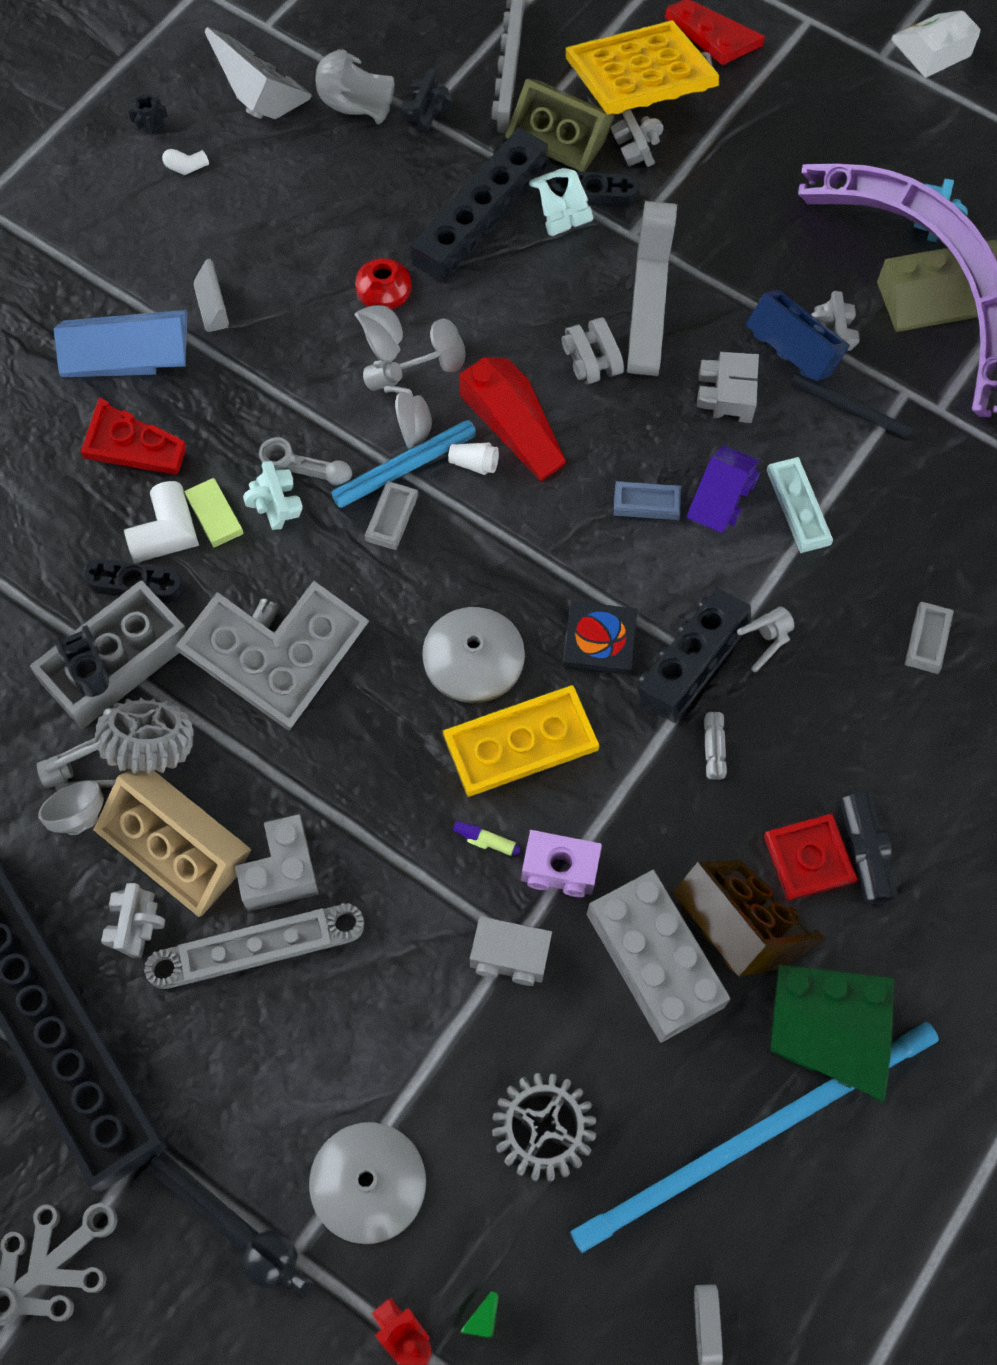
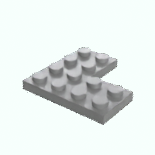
[175,581,369,731]

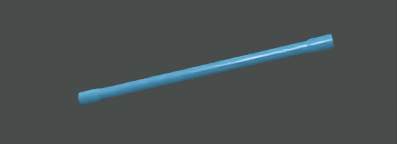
[570,1022,939,1253]

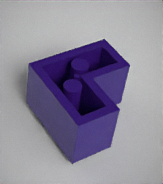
[686,445,760,533]

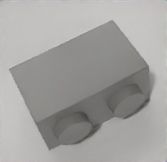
[470,916,552,986]

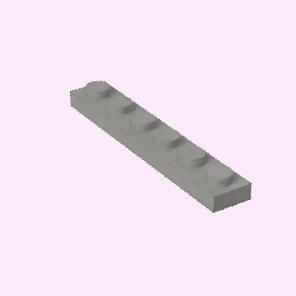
[492,0,525,133]

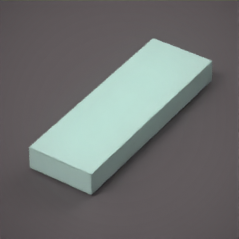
[766,457,833,553]

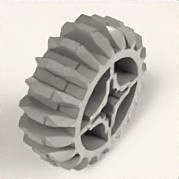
[95,697,194,775]
[492,1073,596,1181]

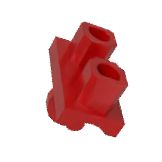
[372,1298,432,1365]

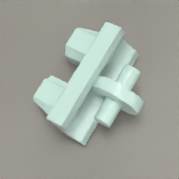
[243,461,303,530]

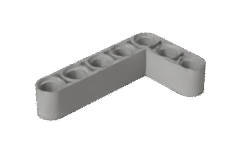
[626,201,677,376]

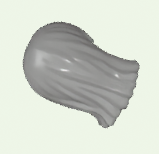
[316,49,395,124]

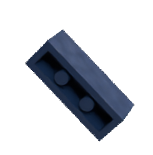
[745,289,850,381]

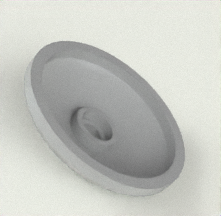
[423,607,525,703]
[309,1122,426,1244]

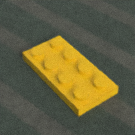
[443,685,599,797]

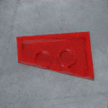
[664,0,765,65]
[81,397,186,475]

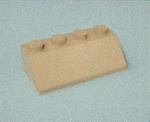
[93,770,252,917]

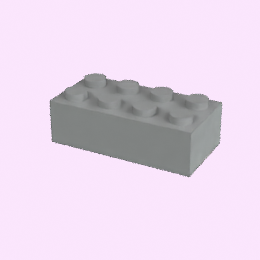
[30,580,187,729]
[587,870,731,1043]

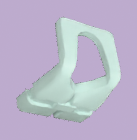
[529,168,593,236]

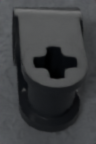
[53,625,110,697]

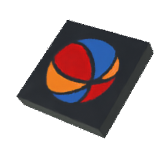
[563,600,638,675]

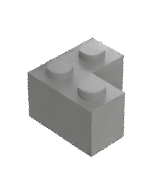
[235,814,319,912]

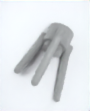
[737,607,794,672]
[37,738,116,791]

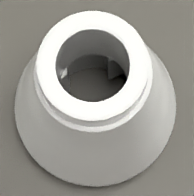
[448,443,499,475]

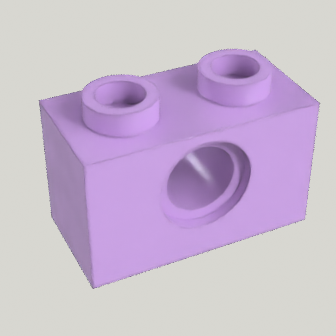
[521,830,602,897]

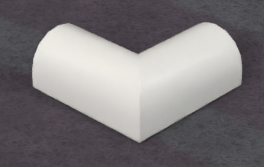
[124,481,199,563]

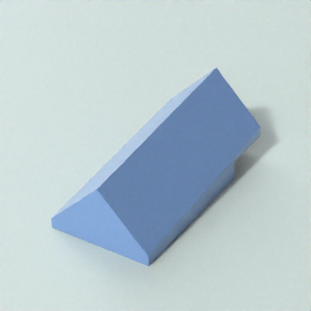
[53,310,188,377]

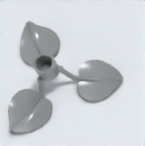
[354,305,466,450]

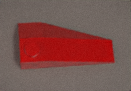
[459,357,566,481]

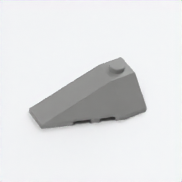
[205,27,312,119]

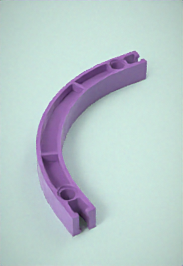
[798,164,997,417]

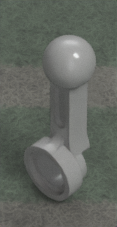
[259,437,352,487]

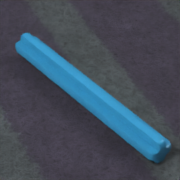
[332,420,476,507]

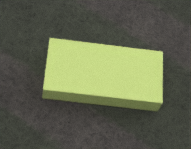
[184,478,243,548]

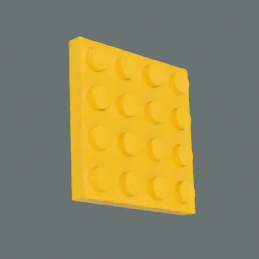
[566,20,719,115]

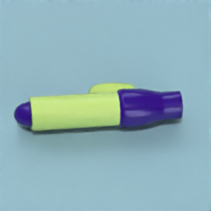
[453,820,520,856]

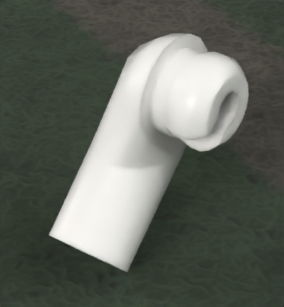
[162,149,209,175]

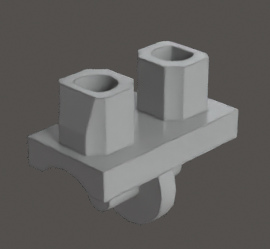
[610,109,663,167]
[811,291,860,351]
[101,883,165,958]

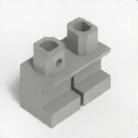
[697,352,759,423]

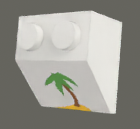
[891,11,981,78]

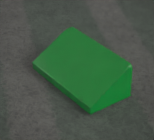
[461,1292,499,1338]

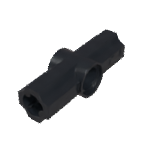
[840,792,898,905]

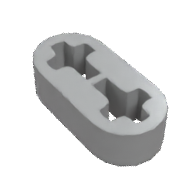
[694,1285,723,1365]

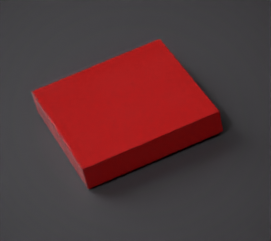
[763,813,858,902]

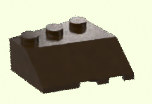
[673,859,826,976]

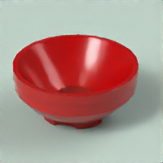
[355,258,412,309]

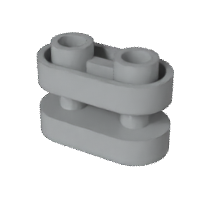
[562,317,624,385]

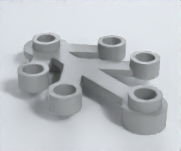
[0,1203,117,1326]

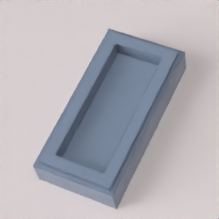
[613,481,681,520]

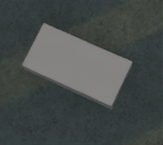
[365,481,418,550]
[905,601,954,674]

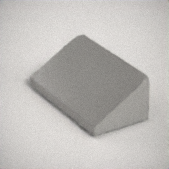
[194,259,229,332]

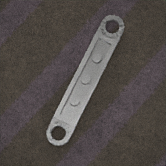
[144,903,365,989]

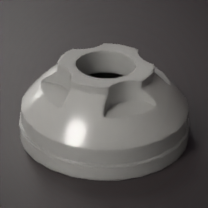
[38,780,104,835]

